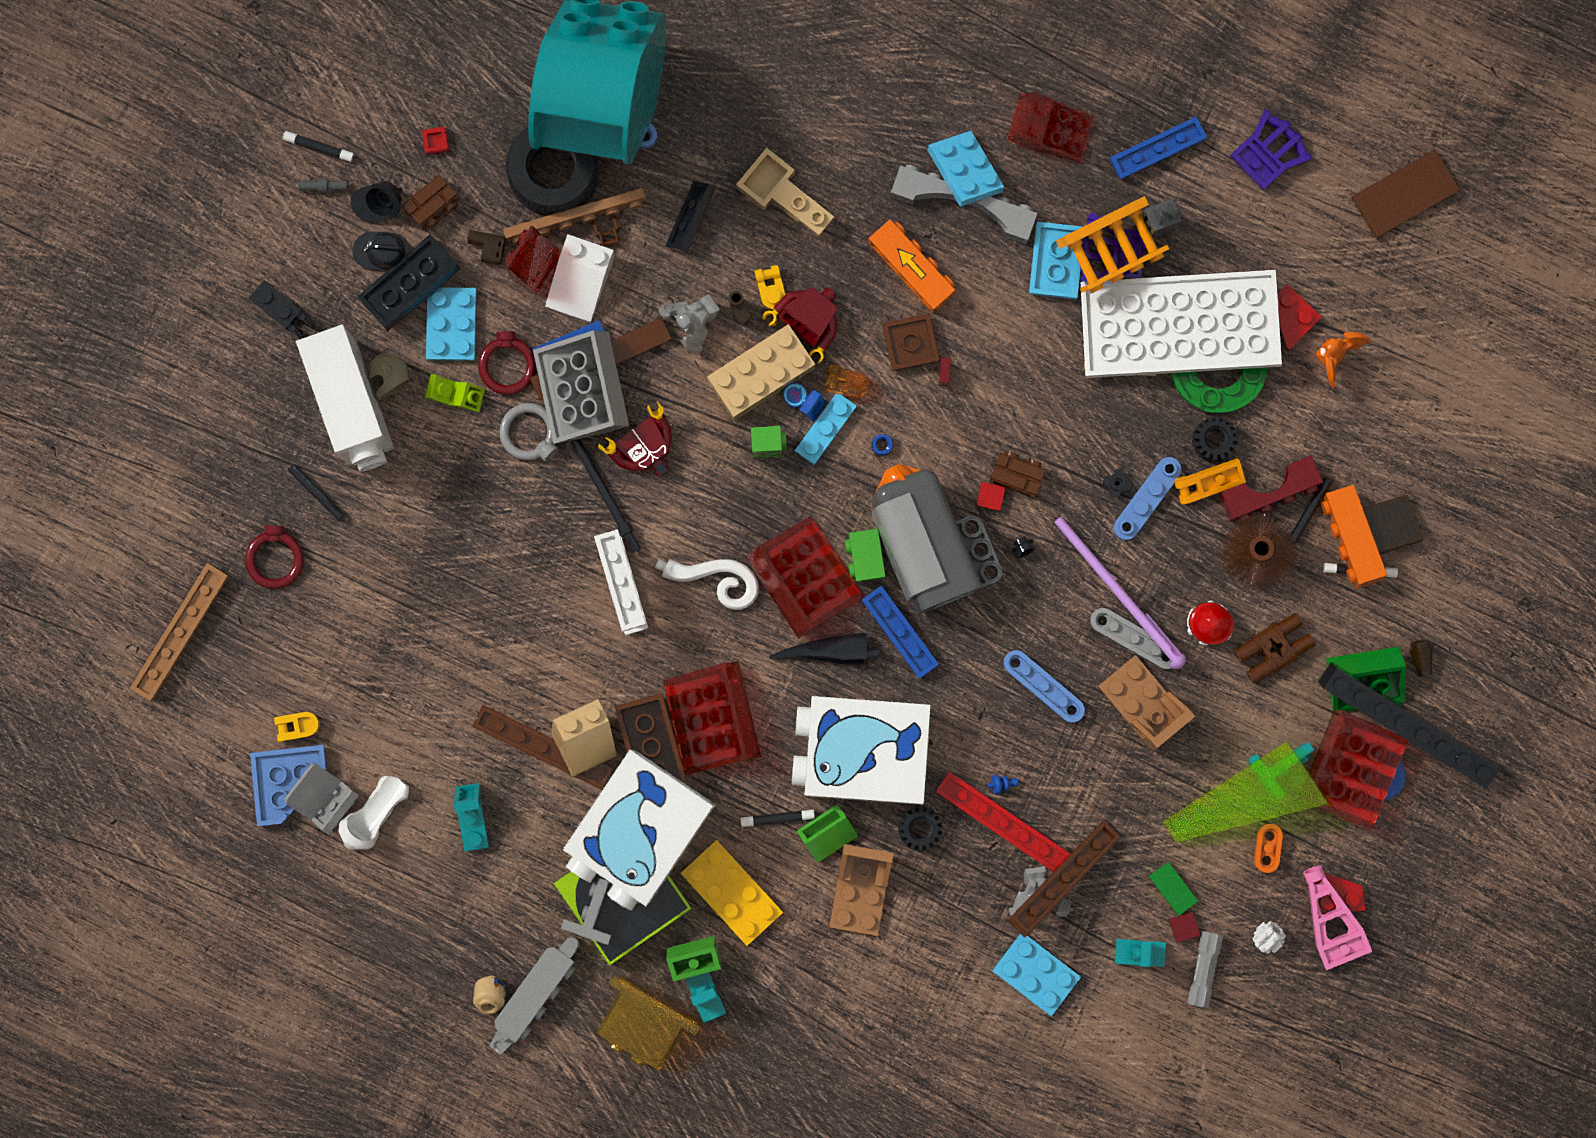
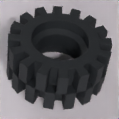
[1192,416,1238,462]
[898,806,943,851]

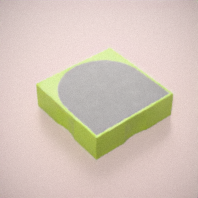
[554,871,692,965]

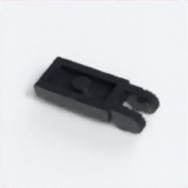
[249,280,315,339]

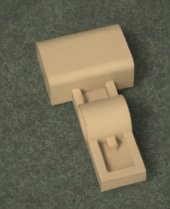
[736,148,834,237]

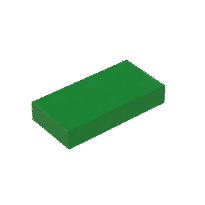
[1148,862,1198,916]

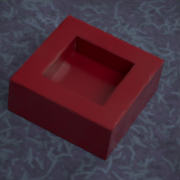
[938,358,951,386]
[1168,912,1200,943]

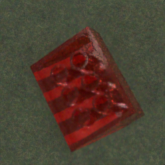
[745,516,864,639]
[663,661,761,775]
[1297,710,1408,830]

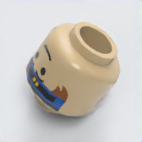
[473,976,506,1014]

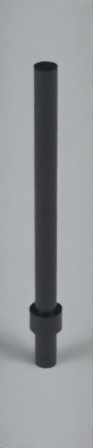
[570,439,641,553]

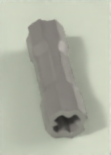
[1187,931,1223,1008]

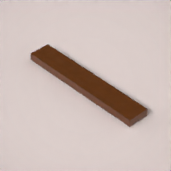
[530,317,672,401]
[472,705,615,790]
[1007,820,1121,938]

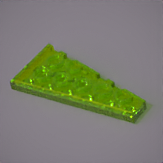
[1163,741,1329,843]

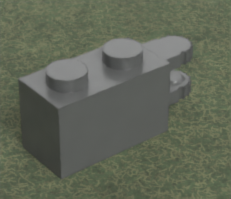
[1142,199,1183,239]

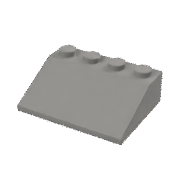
[533,330,629,444]

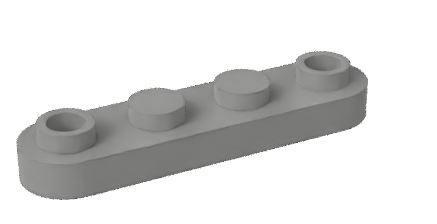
[1090,608,1172,670]

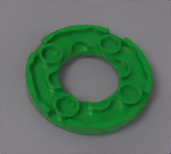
[1171,367,1268,414]

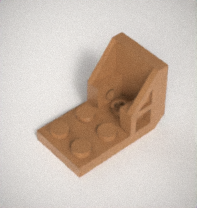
[1097,655,1195,750]
[829,844,894,936]

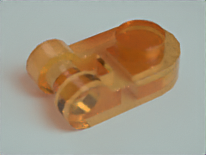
[824,365,869,397]

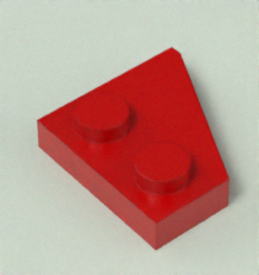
[1277,284,1322,351]
[1313,872,1365,914]

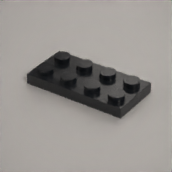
[357,234,461,332]

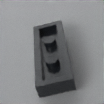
[665,181,715,254]

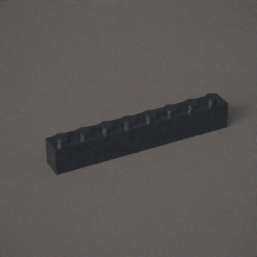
[1318,662,1500,788]

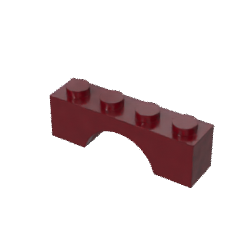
[1219,455,1323,523]

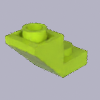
[425,374,485,412]

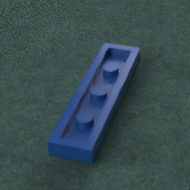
[1109,116,1207,181]
[861,586,939,679]

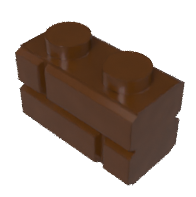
[402,175,459,230]
[989,450,1046,498]

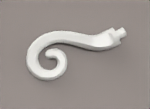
[655,559,759,610]

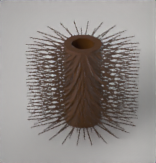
[1220,512,1298,591]

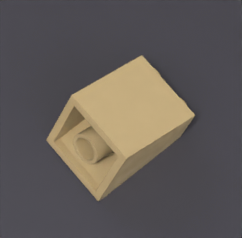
[551,699,617,777]

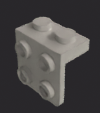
[284,763,359,835]

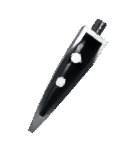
[770,633,880,665]

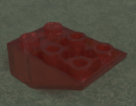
[1007,92,1093,162]
[504,226,561,295]

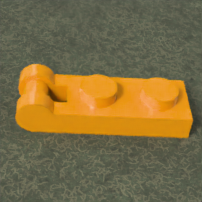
[1174,458,1246,504]

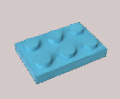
[927,131,1004,207]
[1029,222,1081,300]
[426,287,477,361]
[992,934,1081,1016]

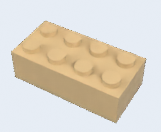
[707,324,815,421]

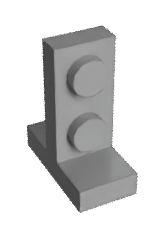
[561,878,612,945]

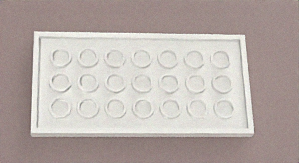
[1081,270,1282,378]

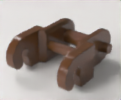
[592,215,621,247]

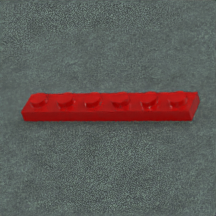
[936,772,1070,872]

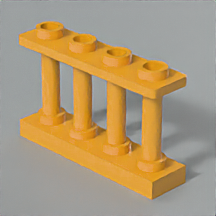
[1055,196,1169,294]

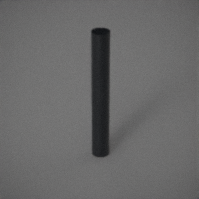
[288,464,345,521]
[1288,478,1333,545]

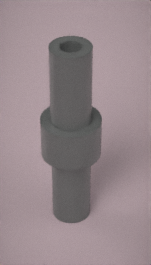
[298,178,348,193]

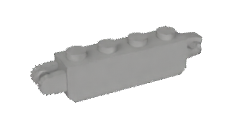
[489,937,580,1054]

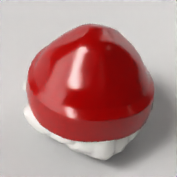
[1187,600,1234,645]

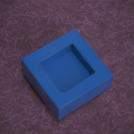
[799,390,827,422]

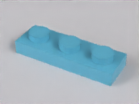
[795,392,857,465]

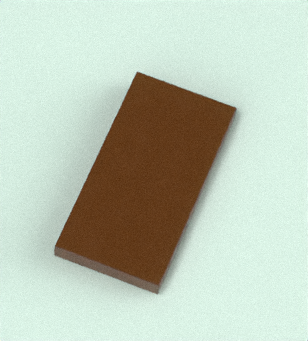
[1351,149,1460,239]

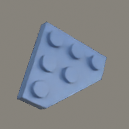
[250,745,327,827]

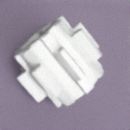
[1252,921,1286,954]

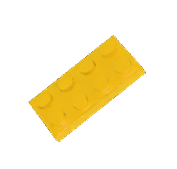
[681,840,783,946]

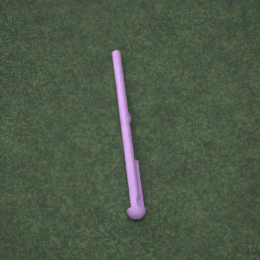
[1054,517,1186,669]

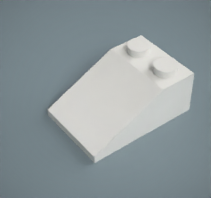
[545,235,615,323]

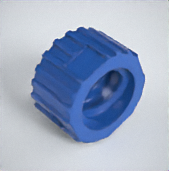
[871,434,893,457]

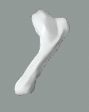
[339,775,409,850]

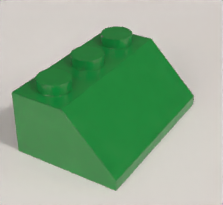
[1326,647,1406,713]

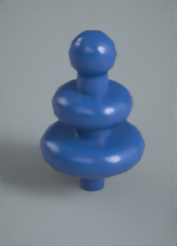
[987,774,1019,795]

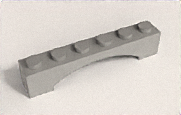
[890,165,1037,245]

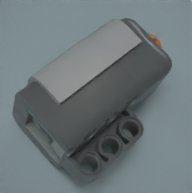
[871,464,1002,616]

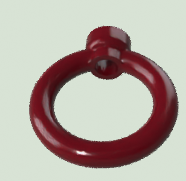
[478,331,536,395]
[245,526,304,589]

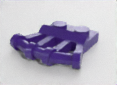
[1229,109,1313,191]
[1080,213,1145,282]

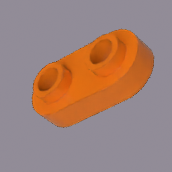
[1254,824,1283,873]

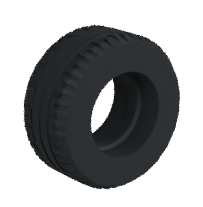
[506,127,599,216]

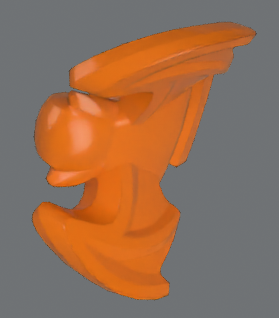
[1315,332,1372,389]

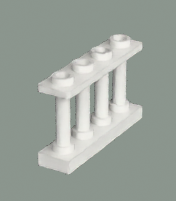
[594,529,648,635]

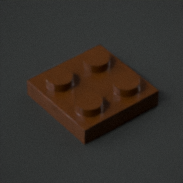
[882,313,940,372]

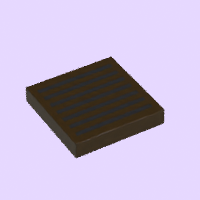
[1363,495,1423,554]

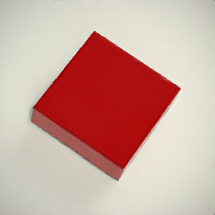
[422,127,450,155]
[976,482,1005,512]

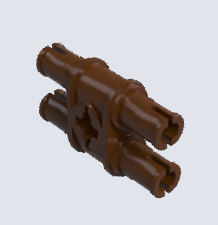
[1233,613,1316,684]

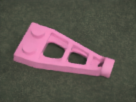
[1303,866,1372,970]

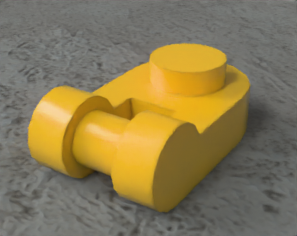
[754,265,785,311]
[274,712,320,742]

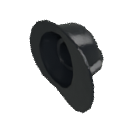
[351,181,403,223]
[352,232,410,270]

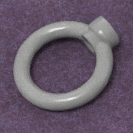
[499,403,559,462]

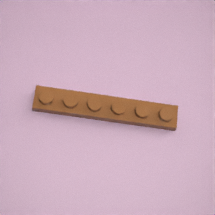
[503,188,646,244]
[130,563,229,701]

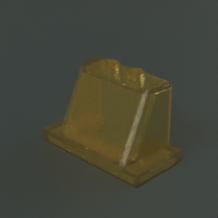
[597,974,702,1070]

